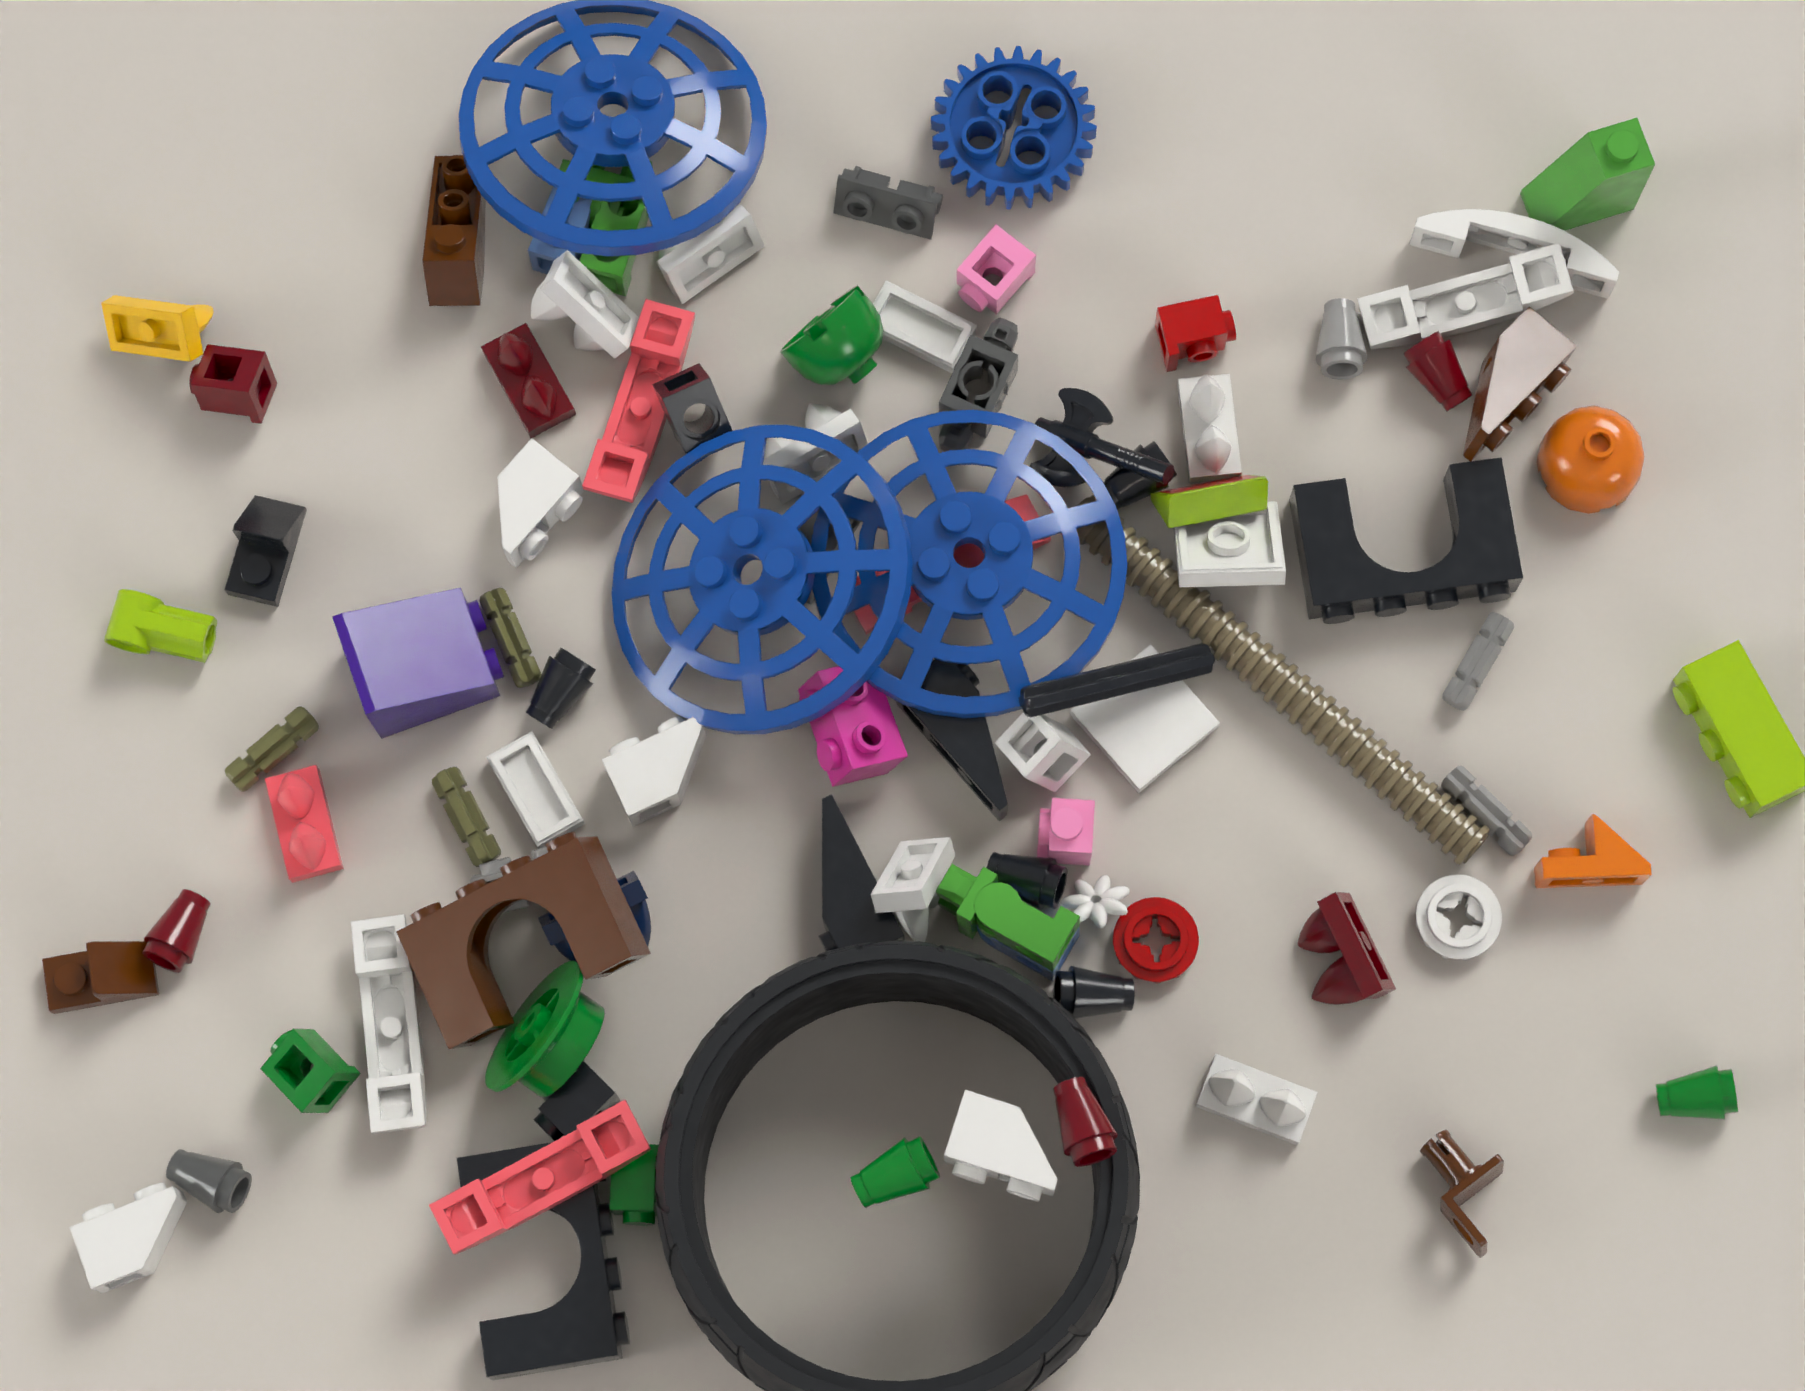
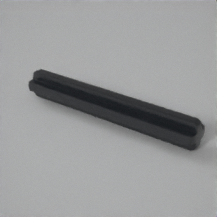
[1018,643,1215,718]

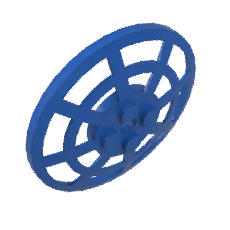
[459,0,767,256]
[811,410,1127,718]
[611,425,913,734]

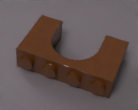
[396,832,651,1049]

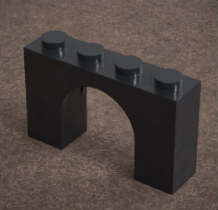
[1289,457,1523,624]
[457,1142,630,1380]

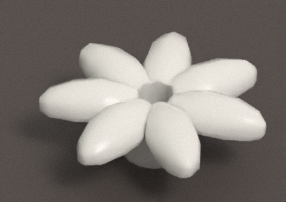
[1061,875,1130,928]

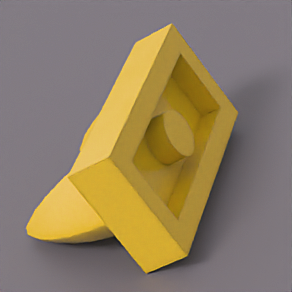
[101,295,214,362]

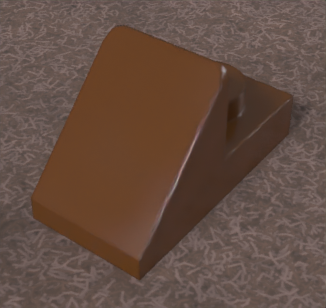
[42,941,159,1014]

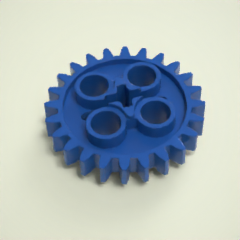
[931,46,1097,210]

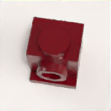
[189,344,278,424]

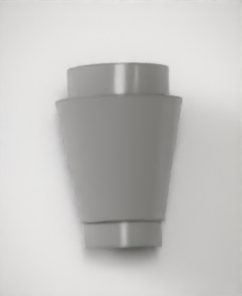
[1316,298,1368,380]

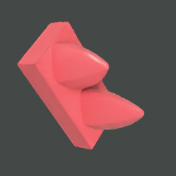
[265,765,344,883]

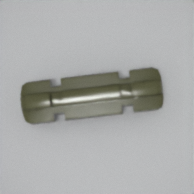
[479,588,541,688]
[225,706,319,792]
[432,767,501,867]

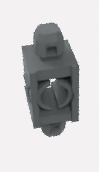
[939,318,1018,452]

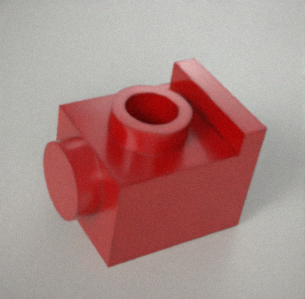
[1155,295,1236,372]

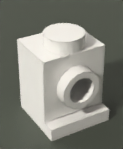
[995,712,1091,792]

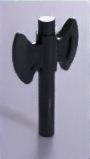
[1029,388,1174,487]

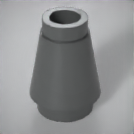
[166,1149,252,1213]

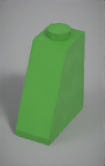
[1520,117,1655,231]

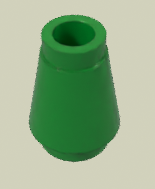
[1655,1065,1738,1119]
[850,1136,940,1208]

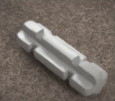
[1442,612,1514,711]
[1441,766,1532,856]

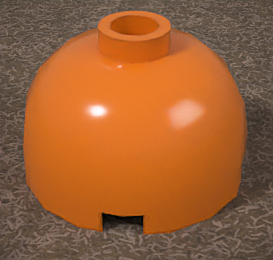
[1536,405,1644,514]

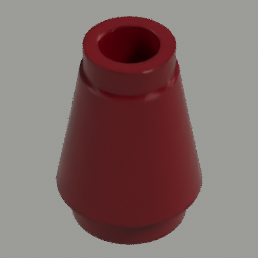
[1403,331,1473,412]
[142,889,211,973]
[1053,1077,1118,1167]

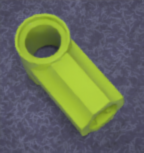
[104,589,217,663]

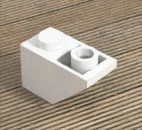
[497,438,584,568]
[602,715,706,827]
[944,1090,1058,1201]
[70,1183,187,1293]

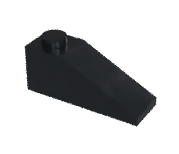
[896,659,1008,821]
[818,794,905,952]

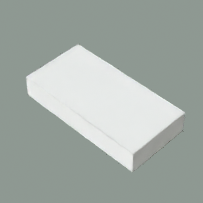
[873,281,977,373]
[486,731,585,849]

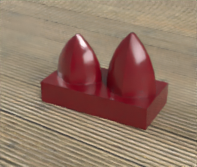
[481,323,576,438]
[1298,892,1396,1005]

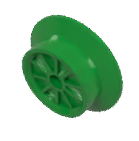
[485,961,605,1097]

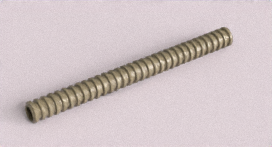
[1076,495,1490,865]

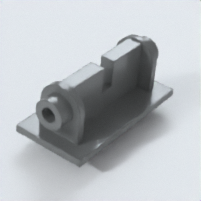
[833,166,943,240]

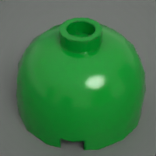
[780,285,884,385]

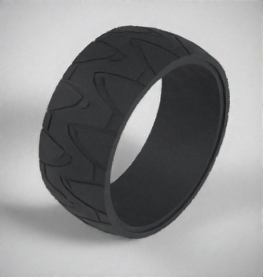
[655,941,1140,1391]

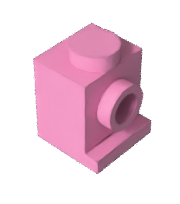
[957,224,1036,314]
[1037,798,1095,866]

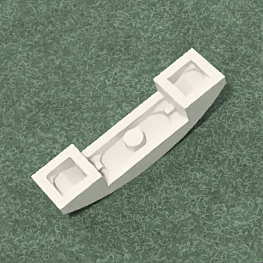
[1409,209,1619,299]
[1357,243,1574,349]
[351,914,427,1134]

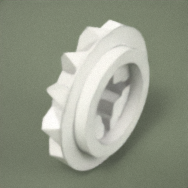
[1415,875,1502,961]

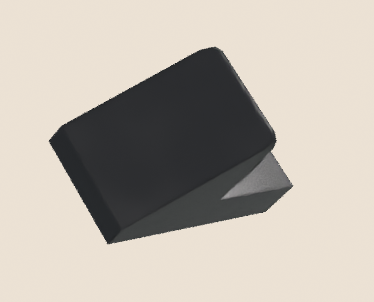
[224,495,307,607]

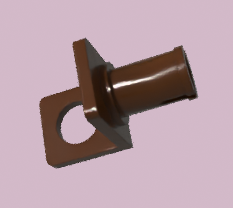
[1420,1130,1504,1258]

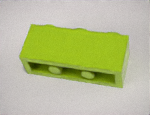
[1673,640,1805,818]

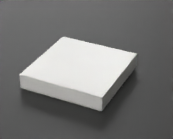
[1173,501,1286,587]
[1070,644,1220,793]

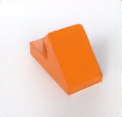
[1534,814,1652,888]

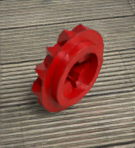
[1112,897,1199,984]

